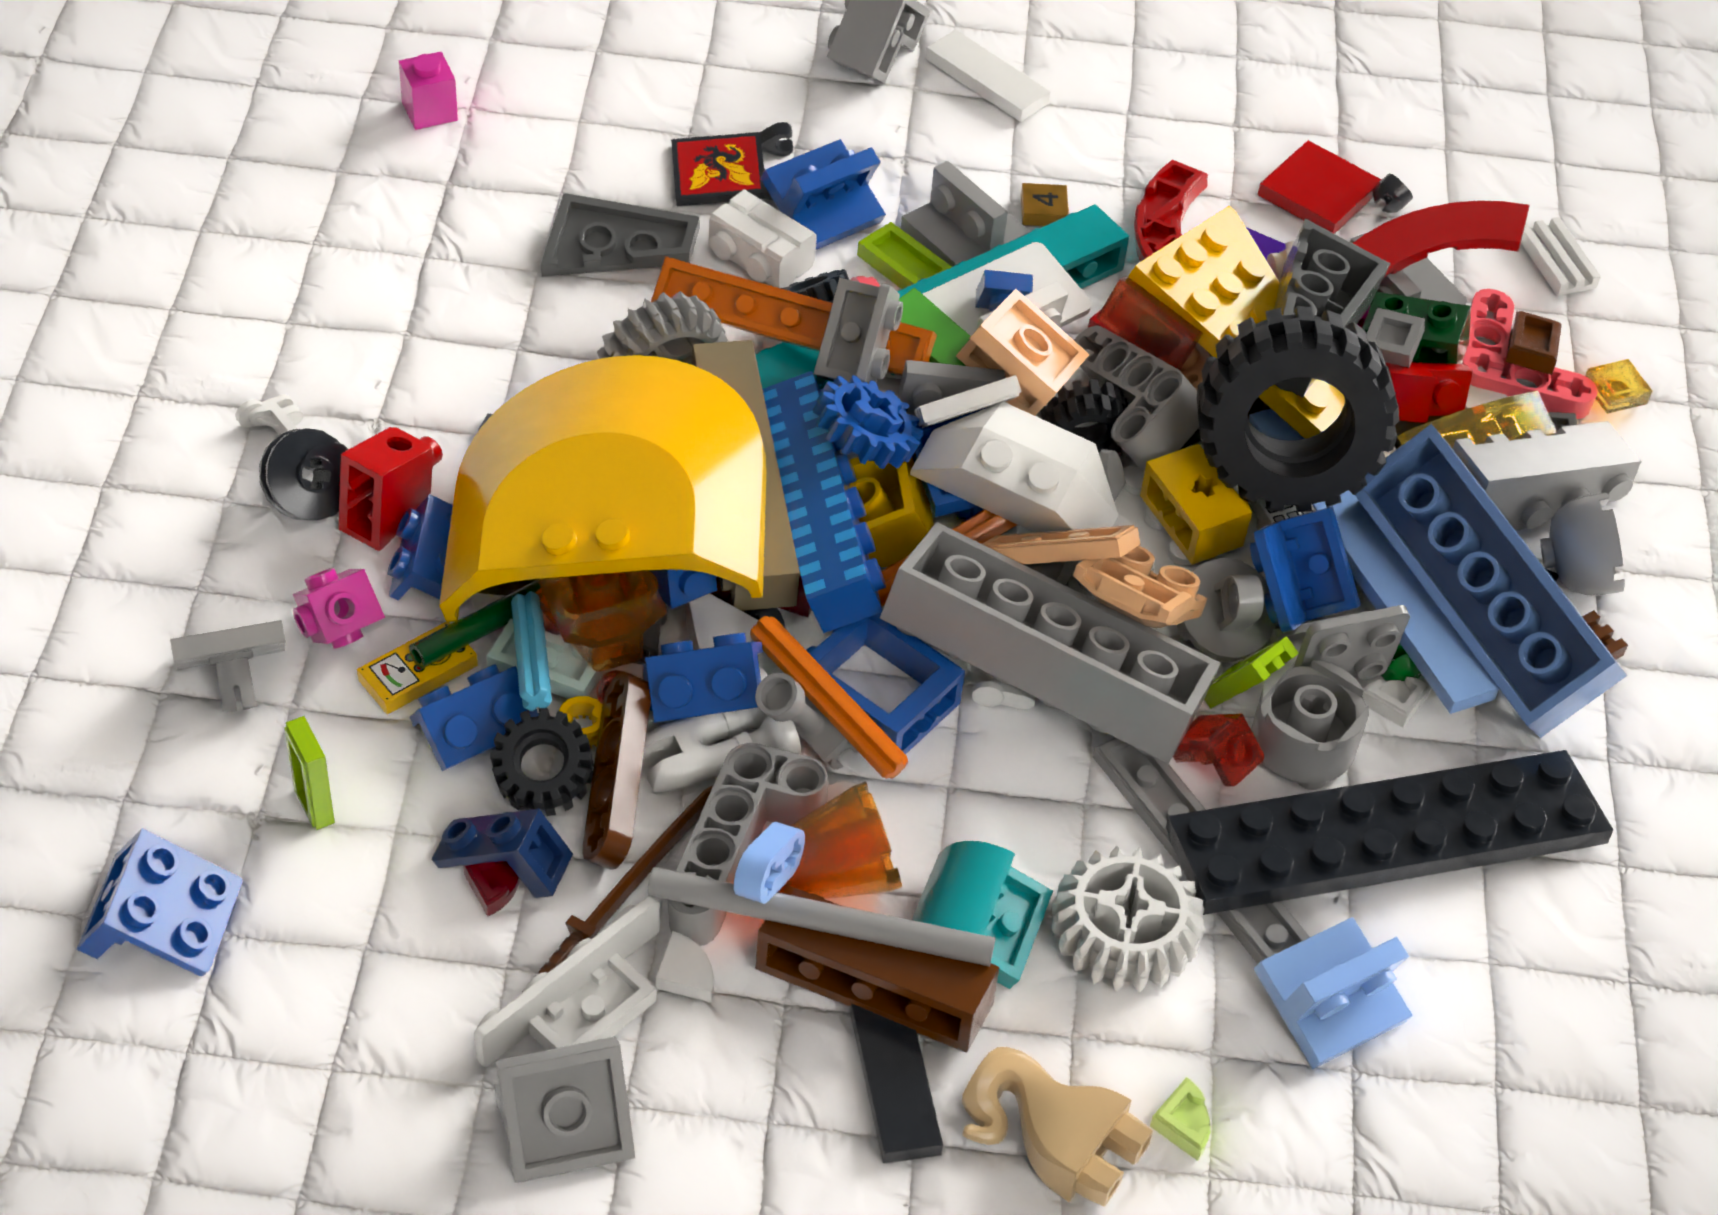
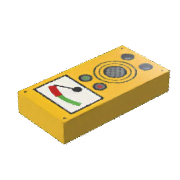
[357,622,478,715]

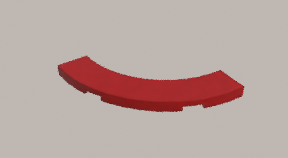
[1134,159,1208,262]
[1353,200,1530,277]

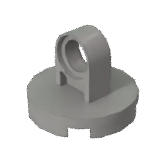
[1177,557,1276,663]

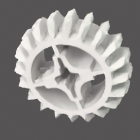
[1051,845,1205,993]

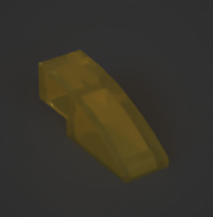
[1398,390,1557,449]

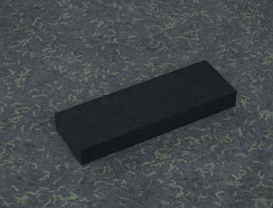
[849,1003,943,1164]

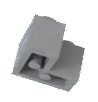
[827,0,931,83]

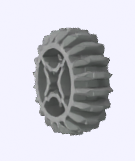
[597,291,728,365]

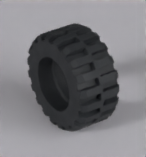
[1196,306,1399,512]

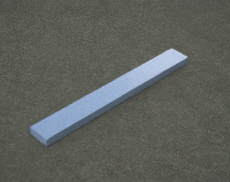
[1249,409,1499,714]

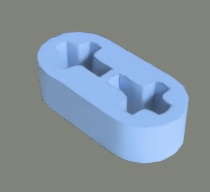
[734,821,805,904]

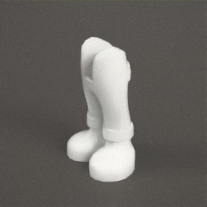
[642,668,801,792]

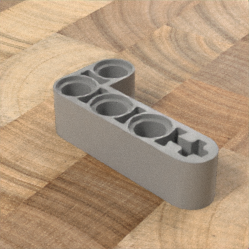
[1074,326,1199,471]
[667,743,828,946]

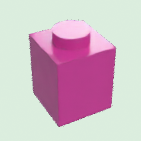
[398,51,458,130]

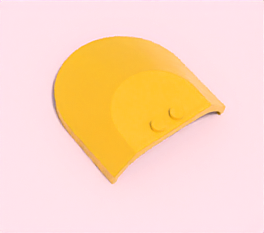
[439,355,767,622]

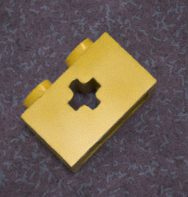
[1140,444,1252,565]

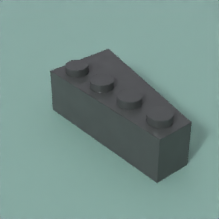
[1274,219,1390,398]

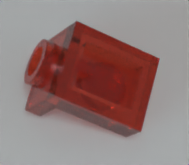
[1173,713,1264,787]

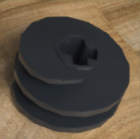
[259,428,348,520]

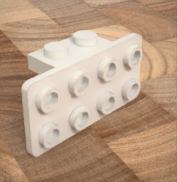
[923,242,1092,336]

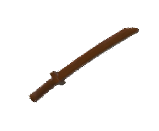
[522,785,713,992]

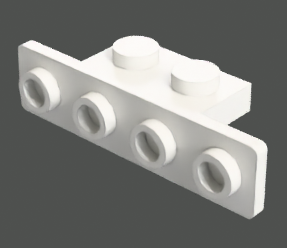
[474,895,660,1068]

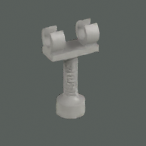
[755,672,858,770]

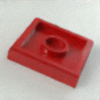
[1257,140,1382,234]

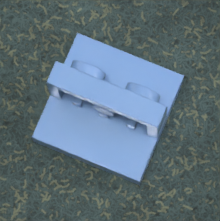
[1254,917,1413,1069]

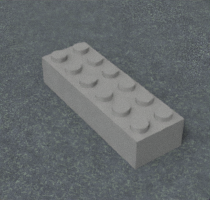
[880,522,1221,764]

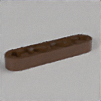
[582,671,651,870]

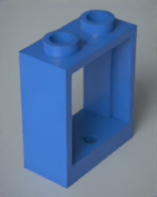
[806,613,965,754]

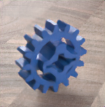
[813,375,923,469]

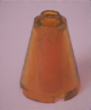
[778,781,902,899]

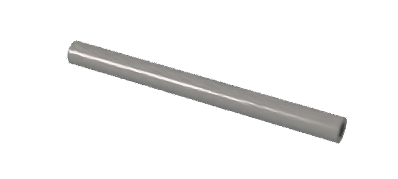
[647,867,995,967]

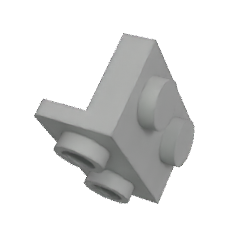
[814,278,903,384]

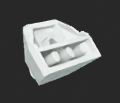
[910,402,1118,533]

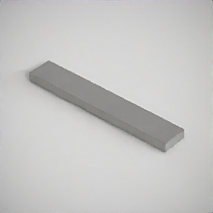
[1093,737,1310,964]

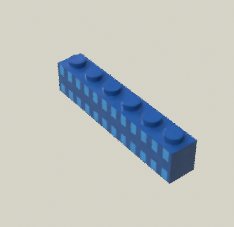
[762,371,886,633]

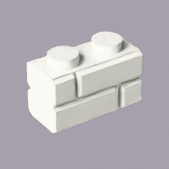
[708,190,817,289]

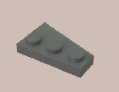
[541,193,700,277]

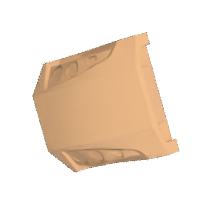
[1073,546,1207,628]

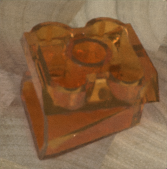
[535,570,668,672]

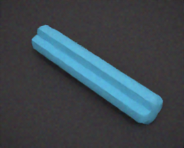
[511,591,552,712]

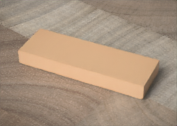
[982,525,1141,565]

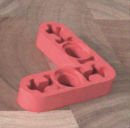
[1462,289,1598,419]

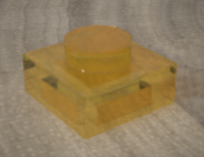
[1585,359,1653,414]

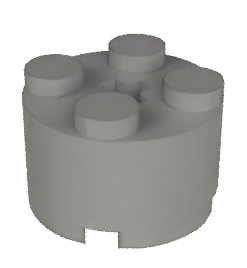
[1250,660,1369,790]

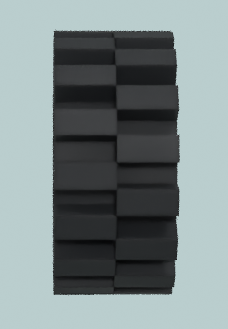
[1040,379,1128,457]
[490,708,594,817]

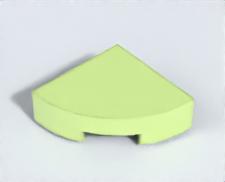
[1150,1077,1211,1161]

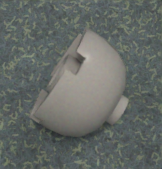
[1540,492,1625,595]

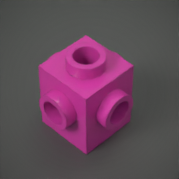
[292,568,385,649]

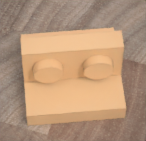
[956,289,1090,416]

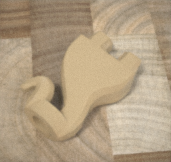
[961,1047,1153,1207]

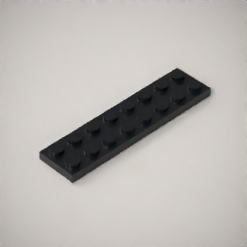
[1166,750,1614,915]

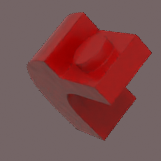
[1385,362,1473,423]

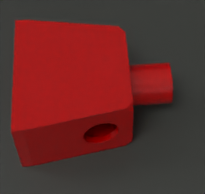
[338,427,443,551]

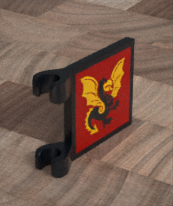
[671,122,793,206]

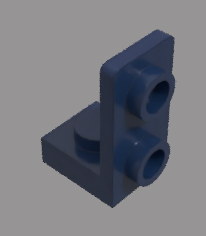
[431,809,573,898]

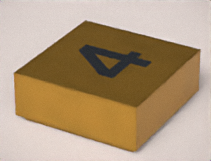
[1021,183,1069,226]

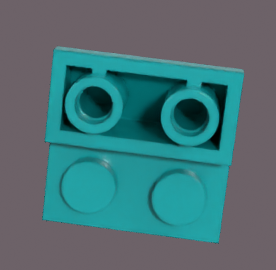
[912,841,1053,990]

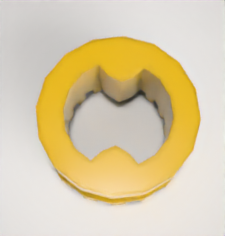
[558,696,603,749]

